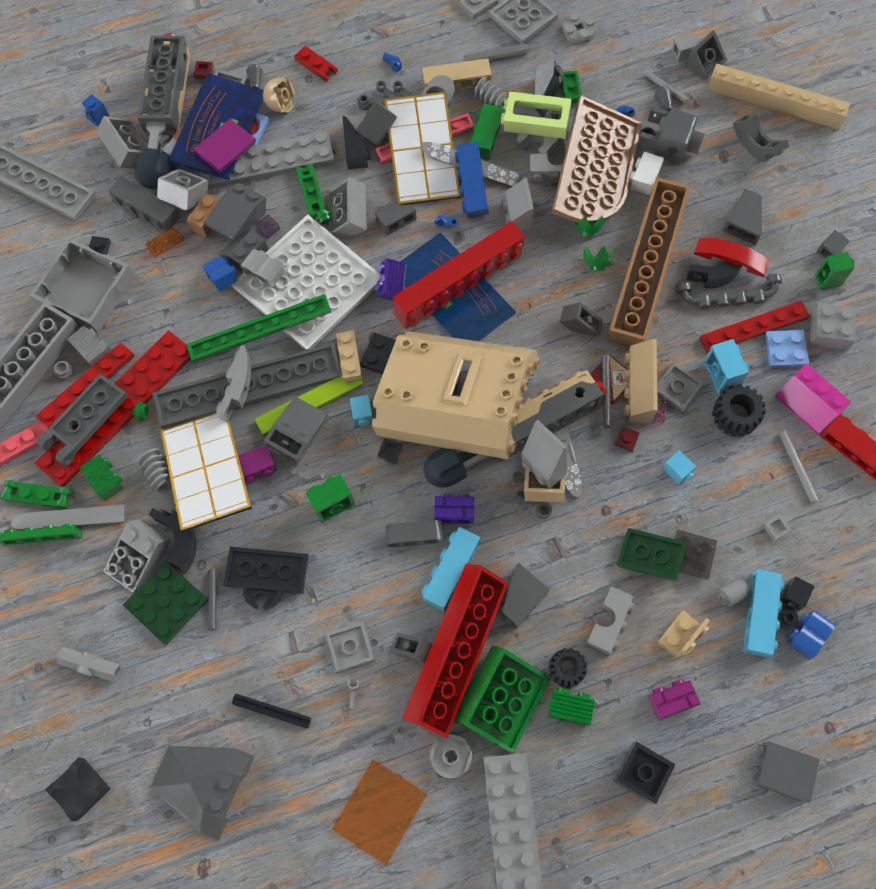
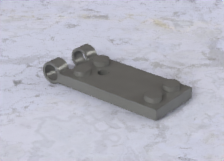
[37,374,128,466]

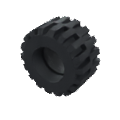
[712,384,766,437]

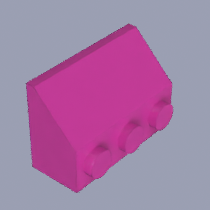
[775,364,851,435]

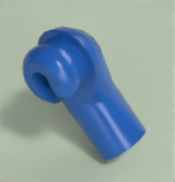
[383,52,402,72]
[615,106,635,118]
[434,214,458,228]

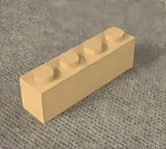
[422,59,492,91]

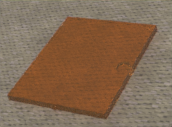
[332,760,427,865]

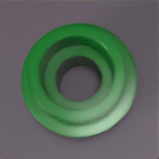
[315,209,332,225]
[133,402,149,421]

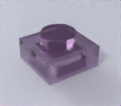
[255,214,280,239]

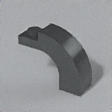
[733,114,789,161]

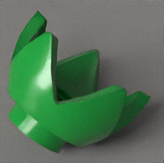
[574,215,604,237]
[583,246,615,271]

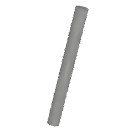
[778,430,819,504]

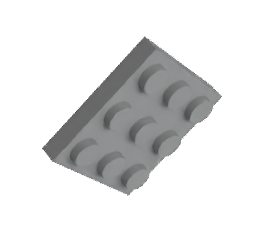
[489,0,558,44]

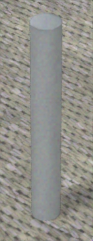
[645,70,688,104]

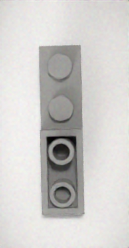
[216,345,251,422]

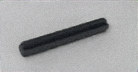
[232,694,311,728]

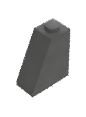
[723,189,762,246]
[501,563,550,629]

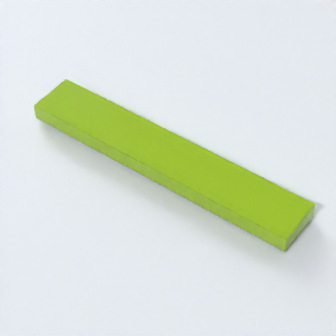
[255,376,364,436]

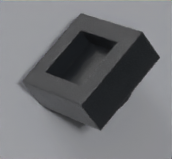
[89,236,111,255]
[377,438,402,464]

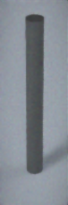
[602,355,611,427]

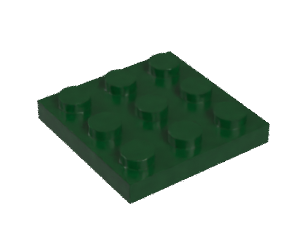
[123,560,208,645]

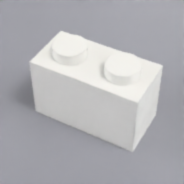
[630,152,664,196]

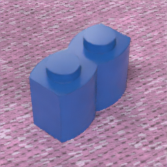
[202,255,238,292]
[788,610,836,660]

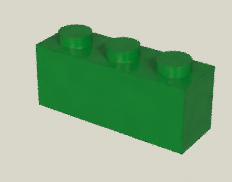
[468,103,504,160]

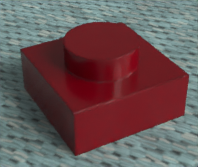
[193,61,214,80]
[615,426,640,452]

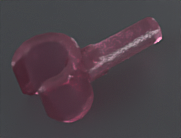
[653,400,667,425]

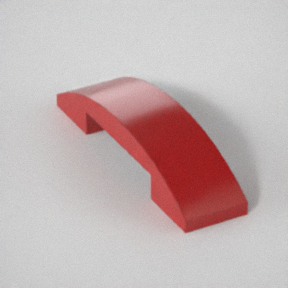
[694,238,770,277]

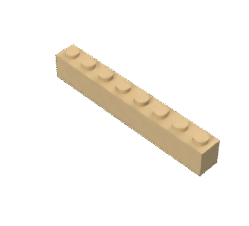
[707,64,850,130]

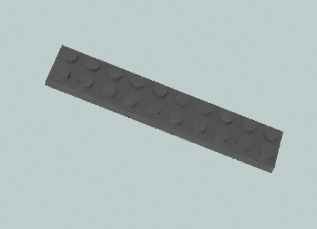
[153,343,342,429]

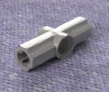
[56,647,122,682]

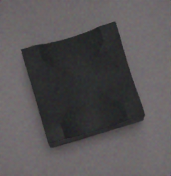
[45,757,110,822]

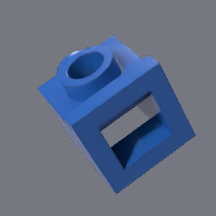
[82,94,110,127]

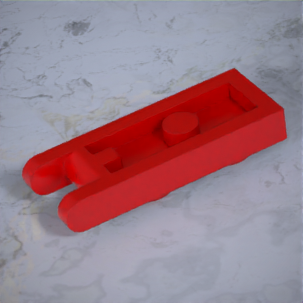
[294,46,338,82]

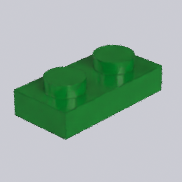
[561,70,582,103]

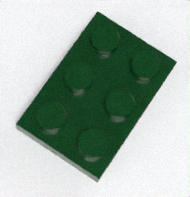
[617,528,688,582]

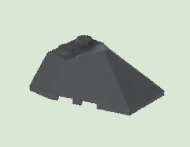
[151,746,254,841]

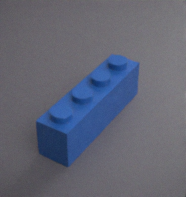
[455,141,489,218]

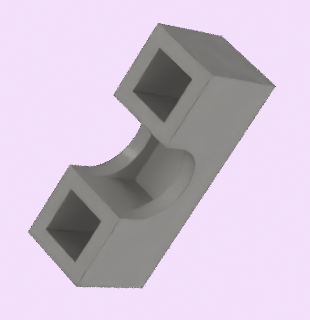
[529,154,563,183]
[585,587,635,656]

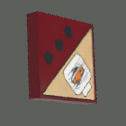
[590,354,628,405]

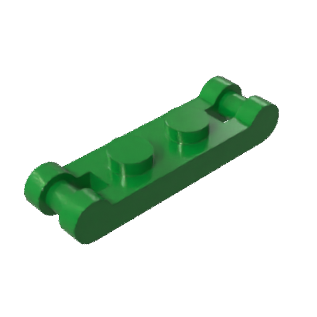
[296,164,325,220]
[0,480,72,509]

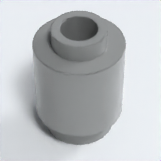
[718,579,750,607]

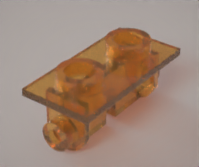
[145,226,184,258]

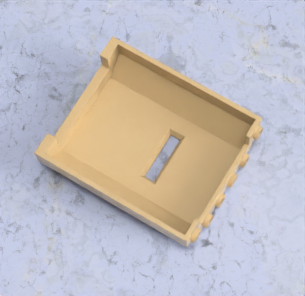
[372,331,540,460]

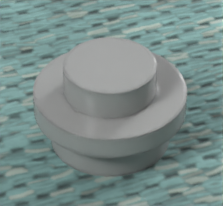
[54,361,73,379]

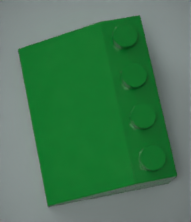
[454,645,551,754]

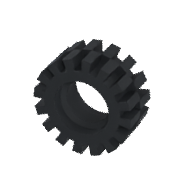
[549,648,587,688]

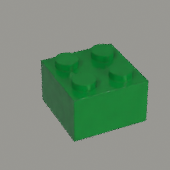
[305,474,356,523]

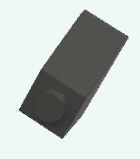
[375,203,417,236]
[560,302,603,337]
[390,632,432,665]

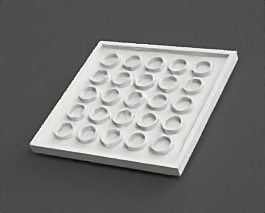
[232,215,379,350]

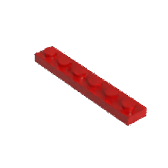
[699,300,810,354]
[35,342,135,428]

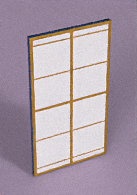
[384,92,461,205]
[161,412,252,532]

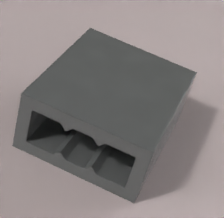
[752,741,820,803]

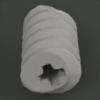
[474,77,509,111]
[138,448,172,492]

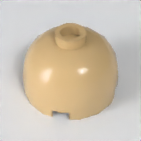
[263,77,295,113]

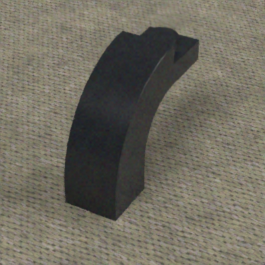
[686,245,748,289]
[148,508,197,573]

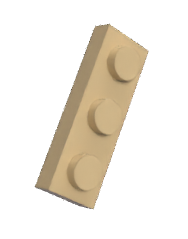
[336,330,362,382]

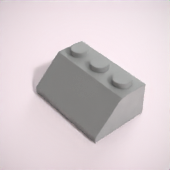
[96,116,148,169]
[327,177,367,238]

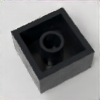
[613,741,676,804]

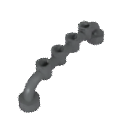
[676,273,782,309]

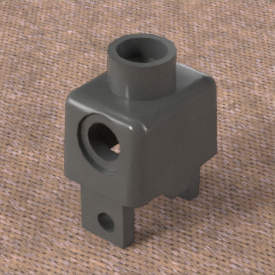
[637,106,705,163]

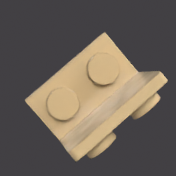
[657,610,710,658]

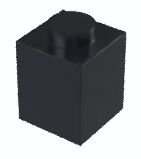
[780,576,815,611]

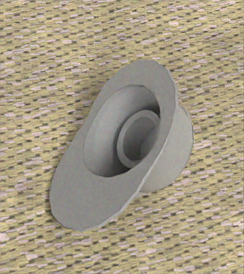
[422,75,455,104]

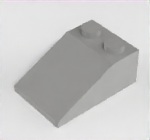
[522,420,567,488]

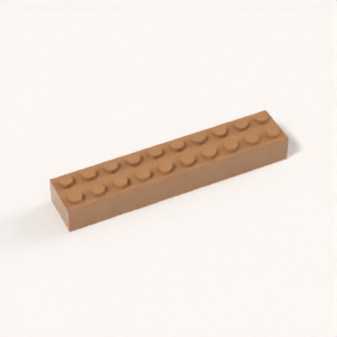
[606,177,691,346]

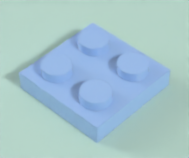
[764,330,809,368]

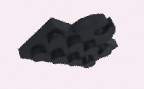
[223,546,309,610]

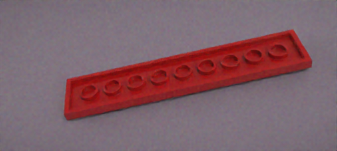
[34,330,191,487]

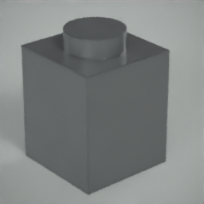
[816,230,849,260]

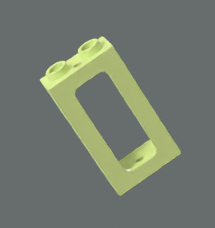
[501,92,571,139]

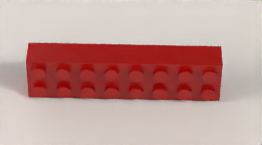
[393,221,525,329]
[402,563,509,738]

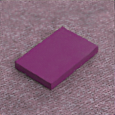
[194,119,256,173]

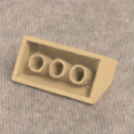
[624,339,658,424]

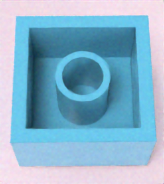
[704,339,749,394]

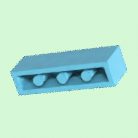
[421,527,481,612]
[743,569,784,658]

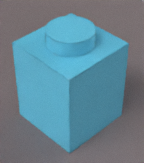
[350,395,373,427]
[662,450,696,484]

